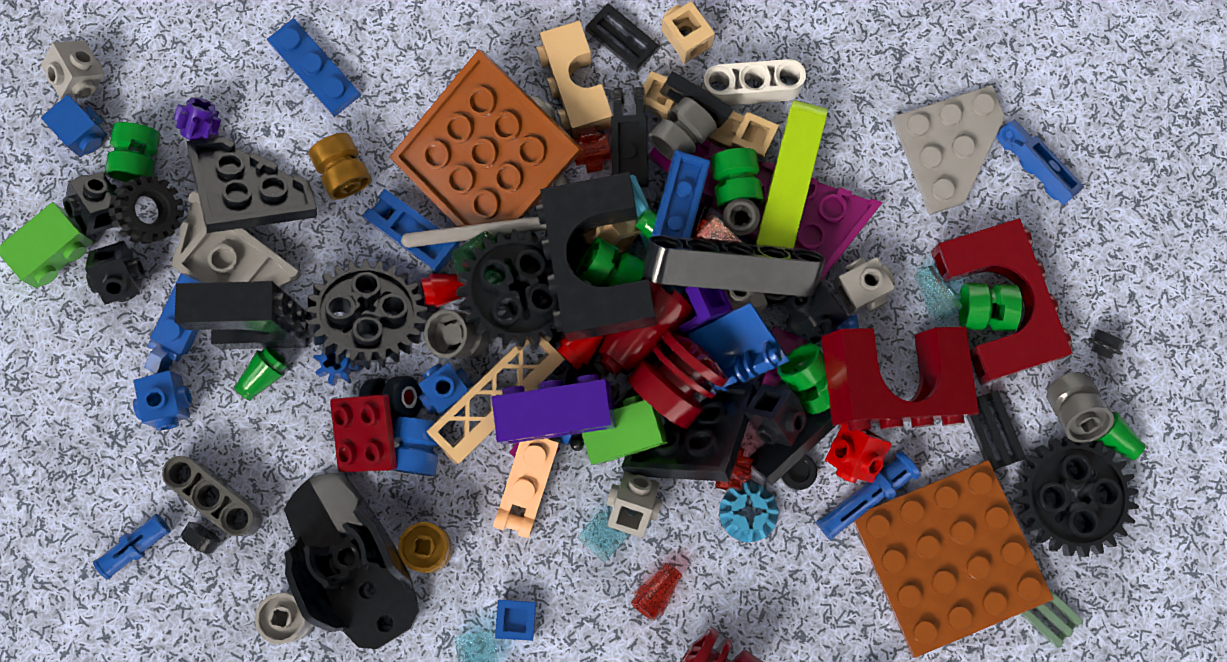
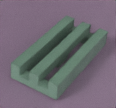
[1021,589,1084,648]

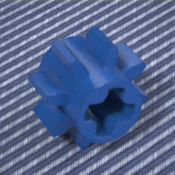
[313,351,361,386]

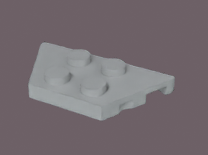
[171,191,302,287]

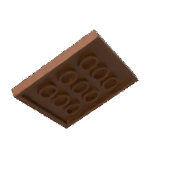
[389,49,583,251]
[853,460,1054,658]

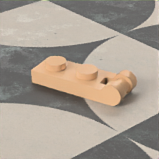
[493,438,560,539]

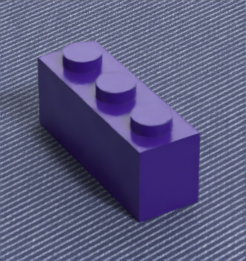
[491,374,616,445]

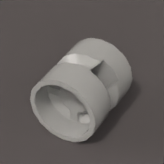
[255,592,314,644]

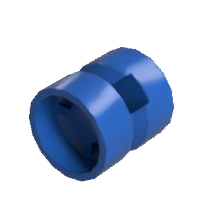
[392,417,444,476]

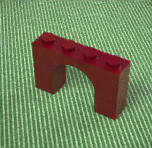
[931,218,1073,385]
[821,327,979,431]

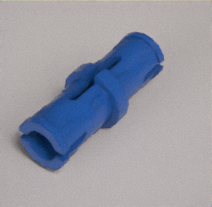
[93,514,171,580]

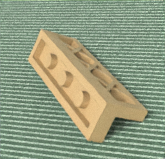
[426,336,565,464]

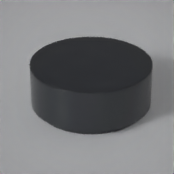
[781,455,817,490]
[181,522,221,554]

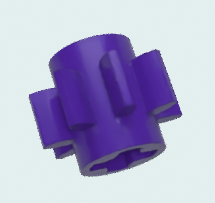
[174,97,221,140]

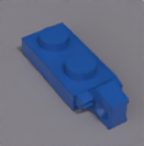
[996,119,1083,206]
[144,273,204,374]

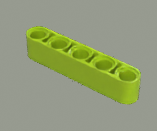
[755,99,828,248]

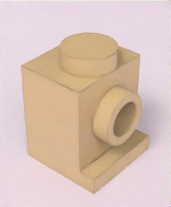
[661,1,715,64]

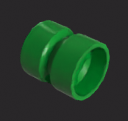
[104,122,161,182]
[710,148,764,211]
[576,237,644,287]
[958,283,1022,332]
[777,343,830,414]

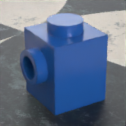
[40,95,108,158]

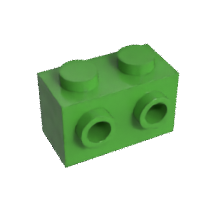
[0,202,94,289]
[582,395,669,465]

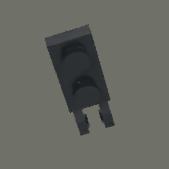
[611,87,649,187]

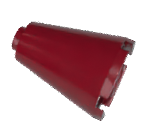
[598,276,695,376]

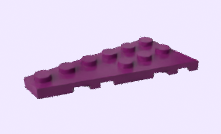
[649,140,883,280]

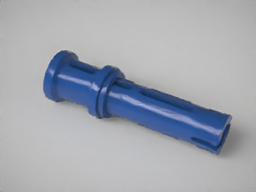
[816,450,921,541]

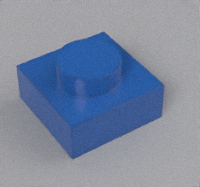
[495,599,536,641]

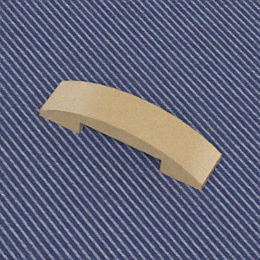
[643,71,779,158]

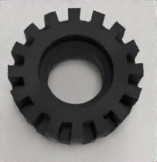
[109,176,184,244]

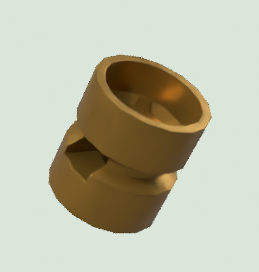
[308,133,372,200]
[398,522,453,573]

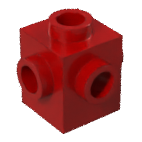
[825,425,892,484]

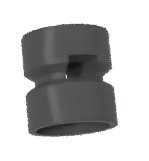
[649,97,717,161]
[424,310,490,358]
[1046,372,1114,443]

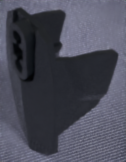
[284,473,420,649]

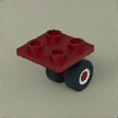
[330,376,423,472]

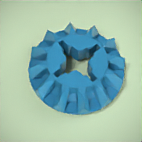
[719,482,779,542]

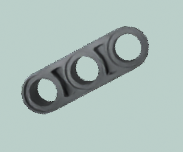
[162,456,262,537]

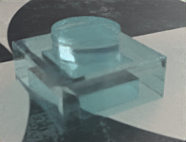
[577,509,630,563]
[454,629,498,662]

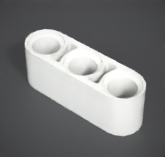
[702,59,806,105]

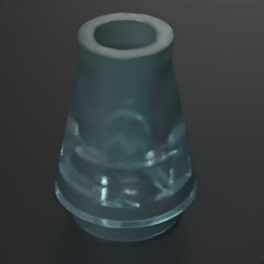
[914,265,962,321]

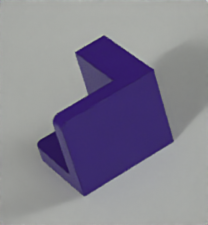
[679,286,733,333]

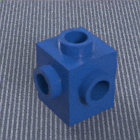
[418,362,474,416]
[133,370,192,431]

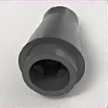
[723,199,760,235]

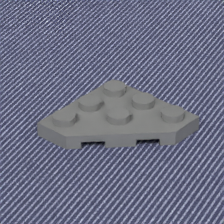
[892,85,1005,216]

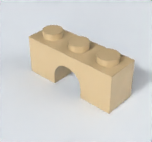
[536,20,613,139]

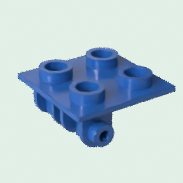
[688,302,789,391]

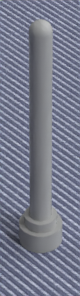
[401,217,547,248]

